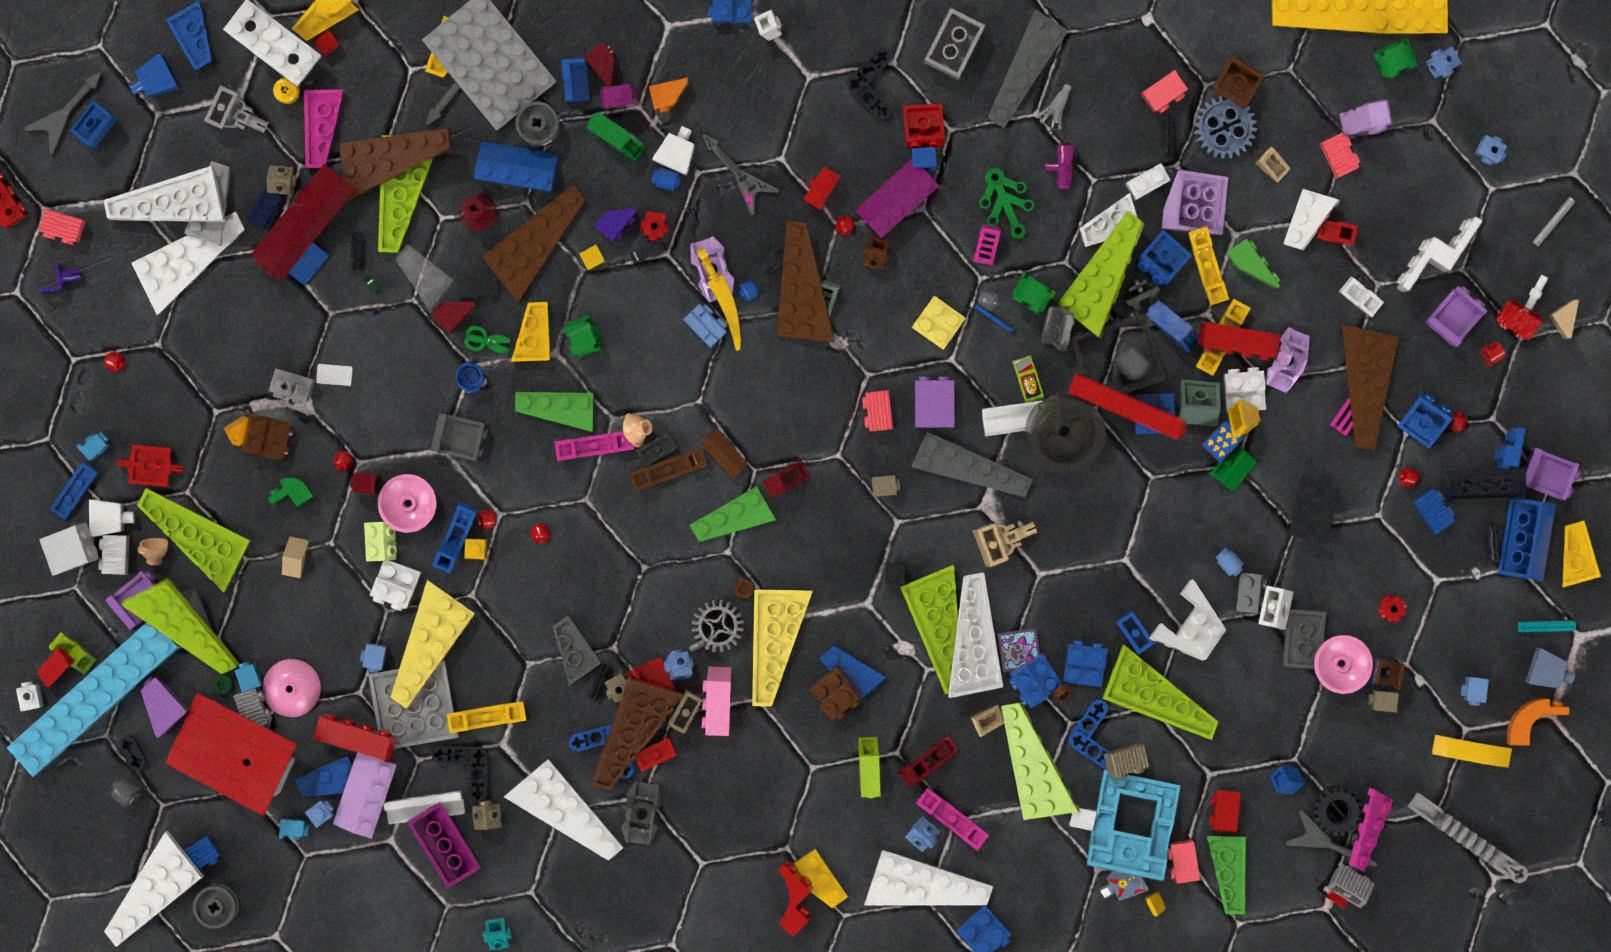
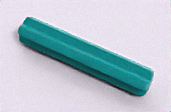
[1518,620,1576,632]

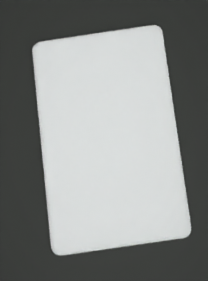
[316,364,352,386]

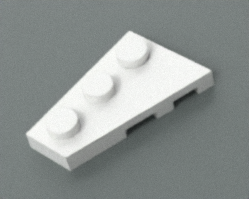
[1283,189,1340,250]
[1079,193,1137,247]

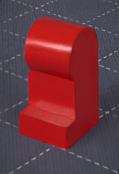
[1479,341,1506,367]

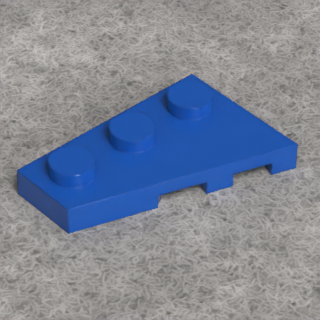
[294,755,353,797]

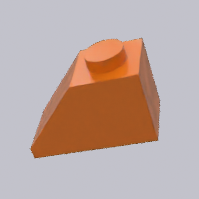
[649,78,688,113]

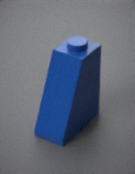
[1146,300,1199,353]

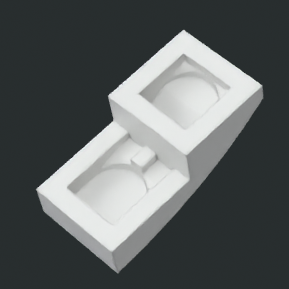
[1339,277,1384,317]

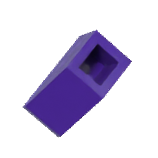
[594,208,637,242]

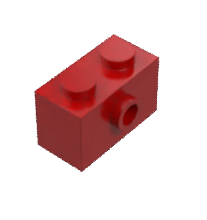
[803,166,840,211]
[1209,790,1241,833]

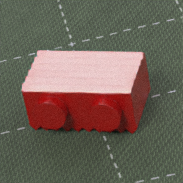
[1496,297,1543,341]

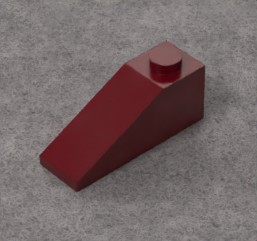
[898,735,959,787]

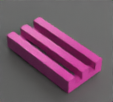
[1330,396,1353,436]

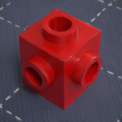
[641,212,669,241]
[1377,594,1407,623]

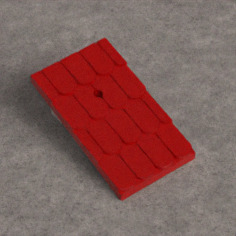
[165,692,297,816]

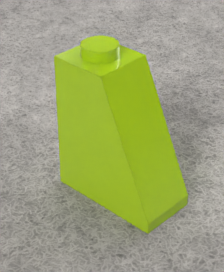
[858,737,881,798]

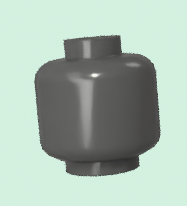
[111,777,141,806]

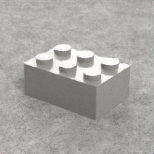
[924,8,985,80]

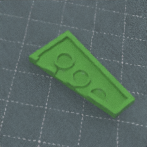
[515,392,594,432]
[690,487,776,542]
[1207,835,1246,915]

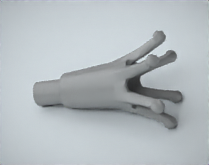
[1036,84,1071,129]

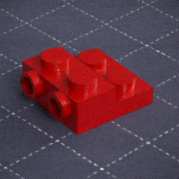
[903,103,945,150]

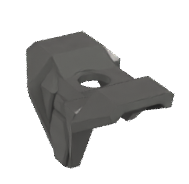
[621,781,661,846]

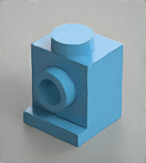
[76,431,110,461]
[279,817,309,840]

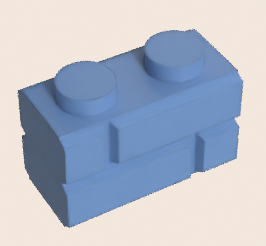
[683,304,727,348]

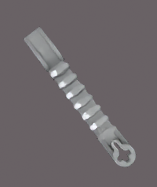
[1407,792,1528,883]

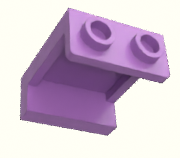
[1425,286,1487,347]
[915,377,954,427]
[1525,448,1580,501]
[105,570,156,630]

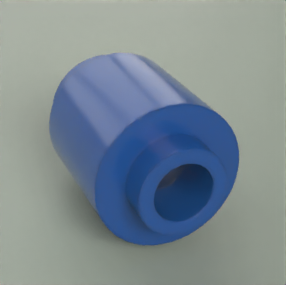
[652,168,681,191]

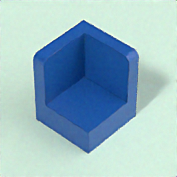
[912,147,937,171]
[1270,766,1305,795]

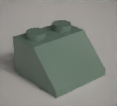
[1178,380,1221,426]

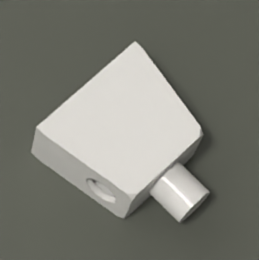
[652,126,695,176]
[89,499,135,537]

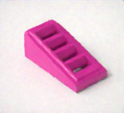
[973,224,1001,265]

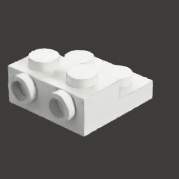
[1223,367,1266,413]
[370,560,421,611]

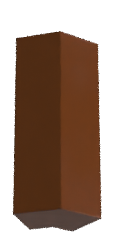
[700,428,748,479]

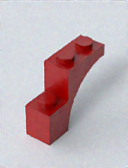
[778,860,813,937]

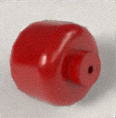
[834,216,855,236]
[104,351,126,372]
[1448,411,1468,432]
[333,451,354,472]
[1398,467,1419,488]
[476,509,497,530]
[530,523,551,544]

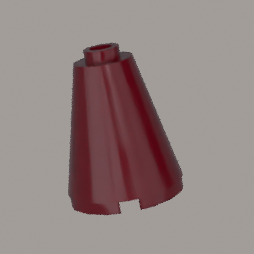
[458,192,497,231]

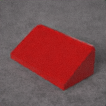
[37,647,74,688]

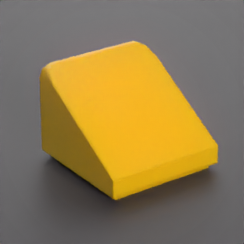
[579,245,606,271]
[1145,892,1166,917]

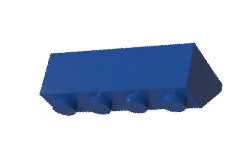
[474,142,559,192]
[1498,499,1556,581]

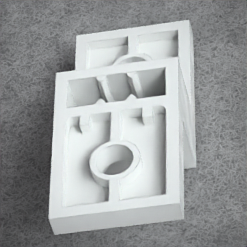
[223,0,321,86]
[1397,217,1482,292]

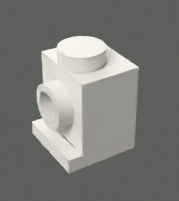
[754,10,782,41]

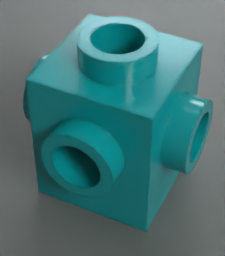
[483,918,512,950]

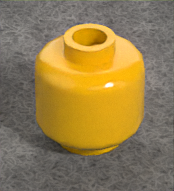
[273,78,300,104]

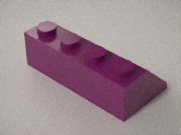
[855,159,939,239]
[406,802,481,889]

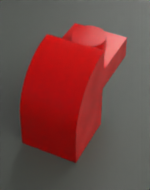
[1317,220,1359,247]

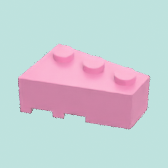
[702,666,732,736]

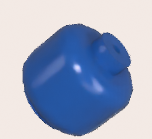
[738,280,759,302]

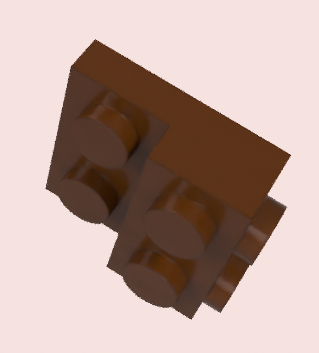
[1211,56,1264,110]
[242,413,293,460]
[809,665,863,721]

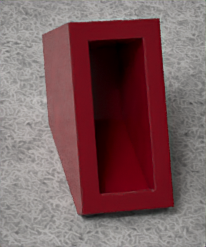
[584,42,615,87]
[432,302,477,333]
[763,461,810,498]
[350,472,380,495]

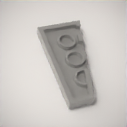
[184,161,231,246]

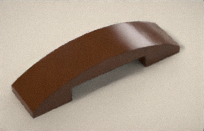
[628,447,708,492]

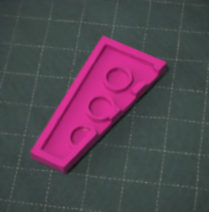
[304,89,344,169]
[1349,788,1393,872]

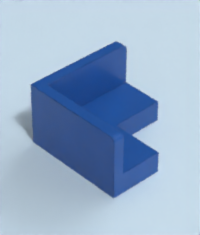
[562,58,590,102]

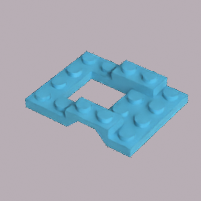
[1086,770,1180,881]

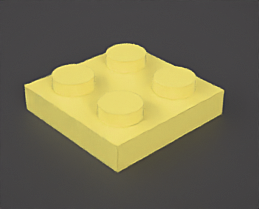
[912,296,966,350]

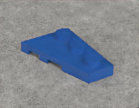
[166,1,213,71]
[819,646,886,700]

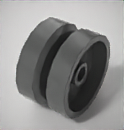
[516,102,560,146]
[193,883,239,929]

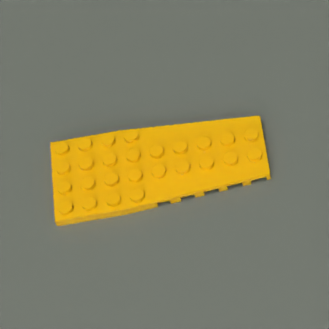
[1272,0,1448,34]

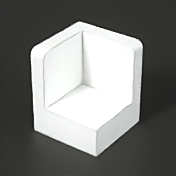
[1069,808,1096,831]

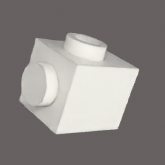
[16,681,44,711]

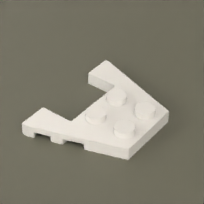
[1150,579,1226,661]

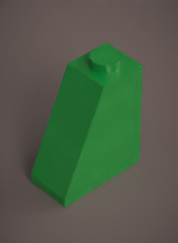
[586,112,646,162]

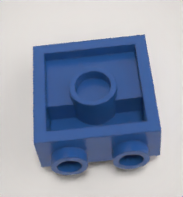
[708,0,752,23]
[1136,230,1192,286]
[1398,392,1453,449]
[1494,427,1525,469]
[1063,640,1108,687]
[1009,653,1062,708]
[956,905,1011,952]

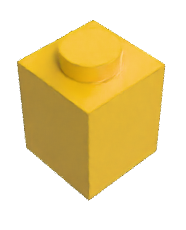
[464,538,487,559]

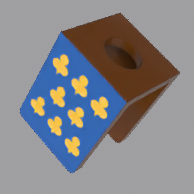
[1200,421,1243,463]
[1369,657,1405,689]

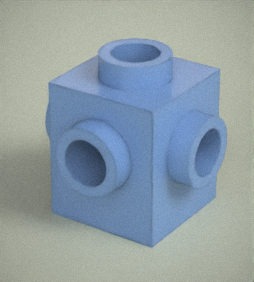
[1425,47,1462,78]
[1474,135,1507,166]
[664,650,693,682]
[905,816,940,852]

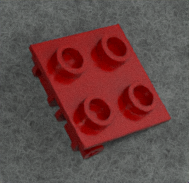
[626,657,676,690]

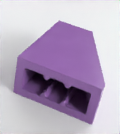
[141,676,189,738]

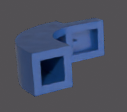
[432,502,478,573]

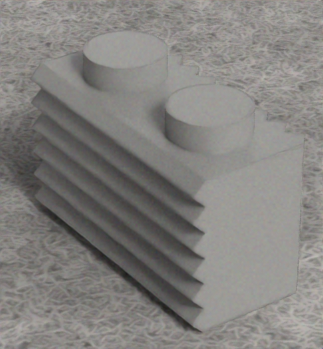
[233,687,272,726]
[1327,864,1375,908]

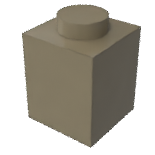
[872,475,900,497]
[1368,690,1399,713]

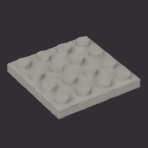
[368,661,459,749]

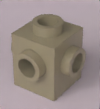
[267,165,297,195]
[604,673,629,703]
[472,801,502,830]

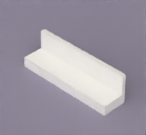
[982,398,1062,436]
[383,790,465,824]

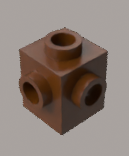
[862,236,891,270]

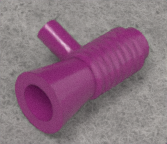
[1045,145,1076,189]

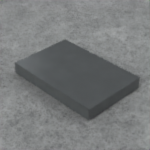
[1282,609,1327,669]

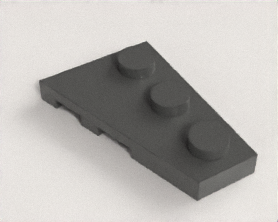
[552,615,601,685]

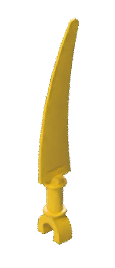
[696,247,741,351]

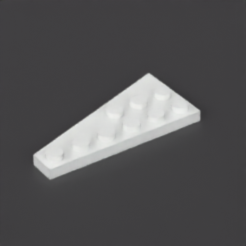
[104,166,226,222]
[132,212,245,315]
[948,573,1003,698]
[504,759,623,861]
[104,831,203,947]
[864,849,993,905]

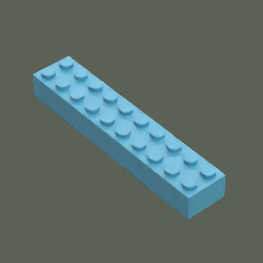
[7,623,181,777]

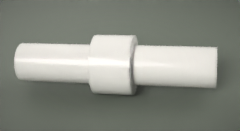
[1525,275,1548,310]

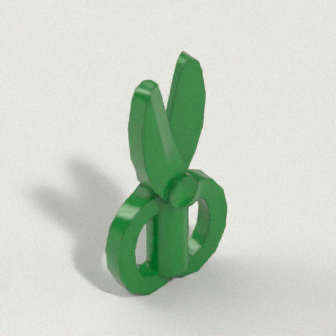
[464,326,511,353]

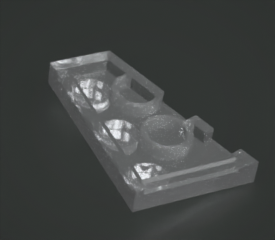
[396,244,454,310]

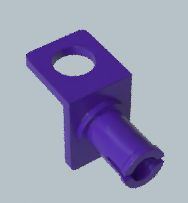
[39,263,81,293]

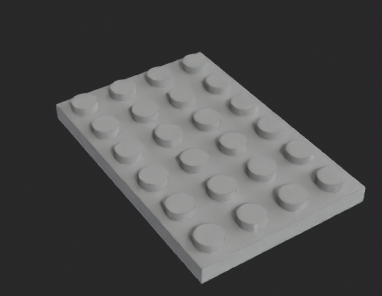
[422,0,557,131]

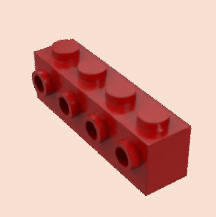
[0,170,27,229]
[1197,321,1281,361]
[314,713,397,761]

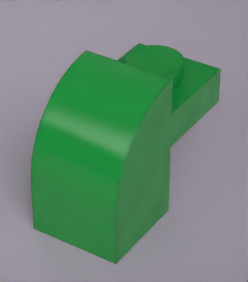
[268,478,315,507]

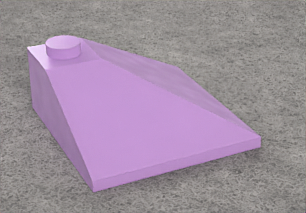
[1162,170,1228,235]

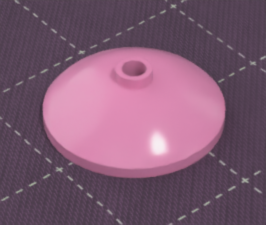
[378,474,436,533]
[1314,635,1373,694]
[263,659,321,717]

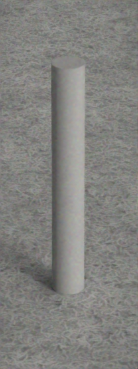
[1532,197,1575,247]

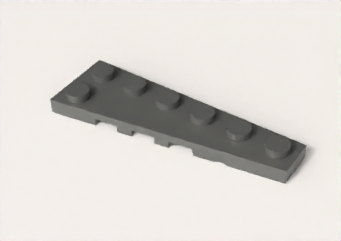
[988,10,1068,129]
[911,432,1033,497]

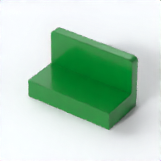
[1210,446,1257,492]

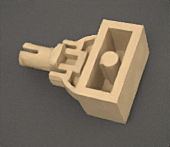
[972,522,1037,567]

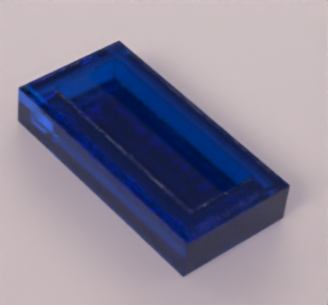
[247,186,283,229]

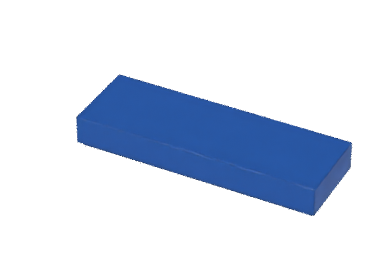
[50,462,99,521]

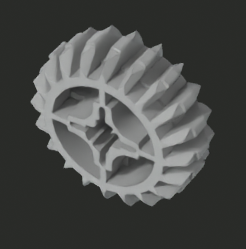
[692,600,744,652]

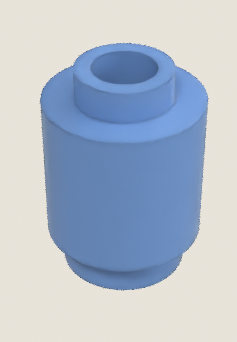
[1215,547,1244,576]

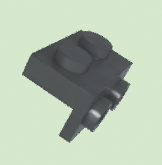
[1041,306,1075,351]
[1236,572,1271,614]

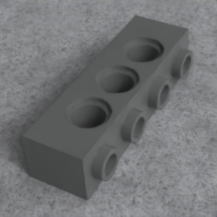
[1112,347,1149,379]

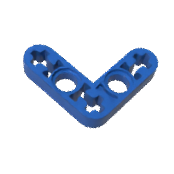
[1068,699,1110,770]
[569,724,634,779]

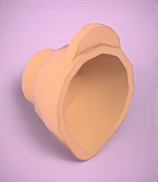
[623,413,652,447]
[138,538,168,565]

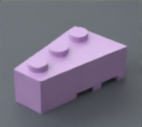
[1340,100,1391,136]

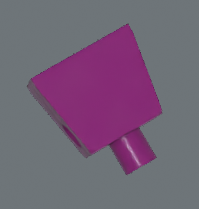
[600,84,639,110]

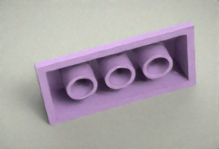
[333,753,397,839]

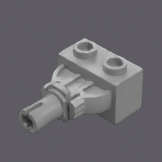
[204,85,269,133]
[269,369,315,405]

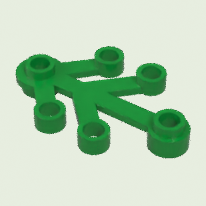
[979,168,1034,239]

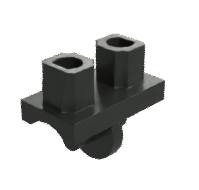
[1122,278,1160,313]

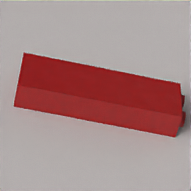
[1068,373,1188,439]

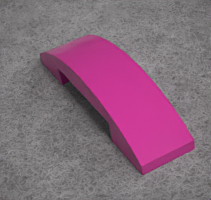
[554,431,634,461]
[916,788,989,851]

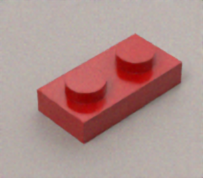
[636,738,677,771]

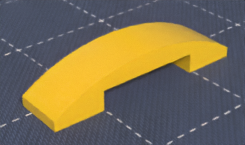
[1188,226,1229,305]
[1196,299,1251,376]
[446,701,526,734]
[1432,735,1512,768]

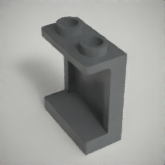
[430,413,488,461]

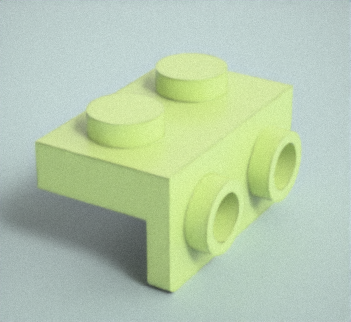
[364,522,397,561]

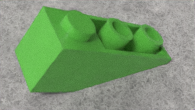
[1226,239,1280,289]

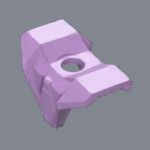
[690,237,734,302]
[1265,327,1310,393]

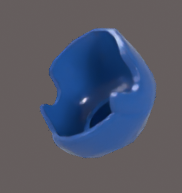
[455,362,485,393]

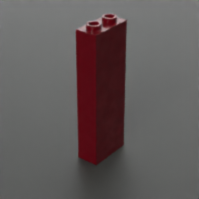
[251,164,356,280]

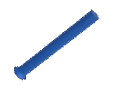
[975,304,1015,334]

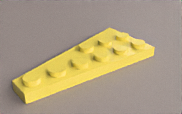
[391,580,475,709]
[752,589,813,706]

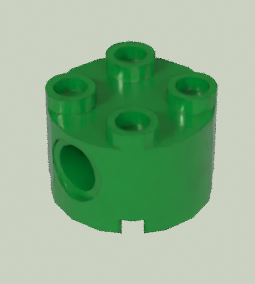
[1372,38,1417,78]
[1012,273,1056,314]
[564,314,603,358]

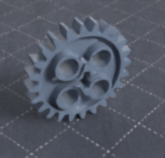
[1193,96,1257,159]

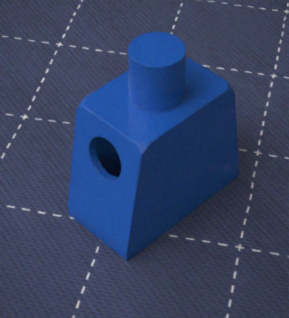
[129,53,180,97]

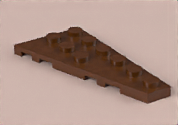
[339,128,452,201]
[482,185,586,302]
[777,220,835,342]
[1341,324,1399,451]
[591,677,685,791]

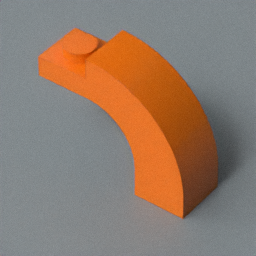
[1507,698,1569,745]

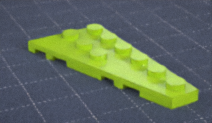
[378,135,433,253]
[1057,211,1145,339]
[137,488,251,593]
[900,564,958,695]
[121,579,239,674]
[1102,644,1218,740]
[1001,702,1080,820]

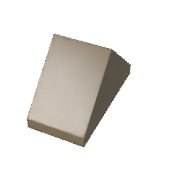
[1255,147,1291,183]
[1548,300,1579,339]
[282,537,309,578]
[971,705,1004,737]

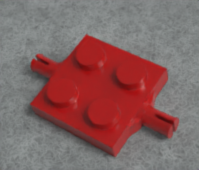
[116,444,184,487]

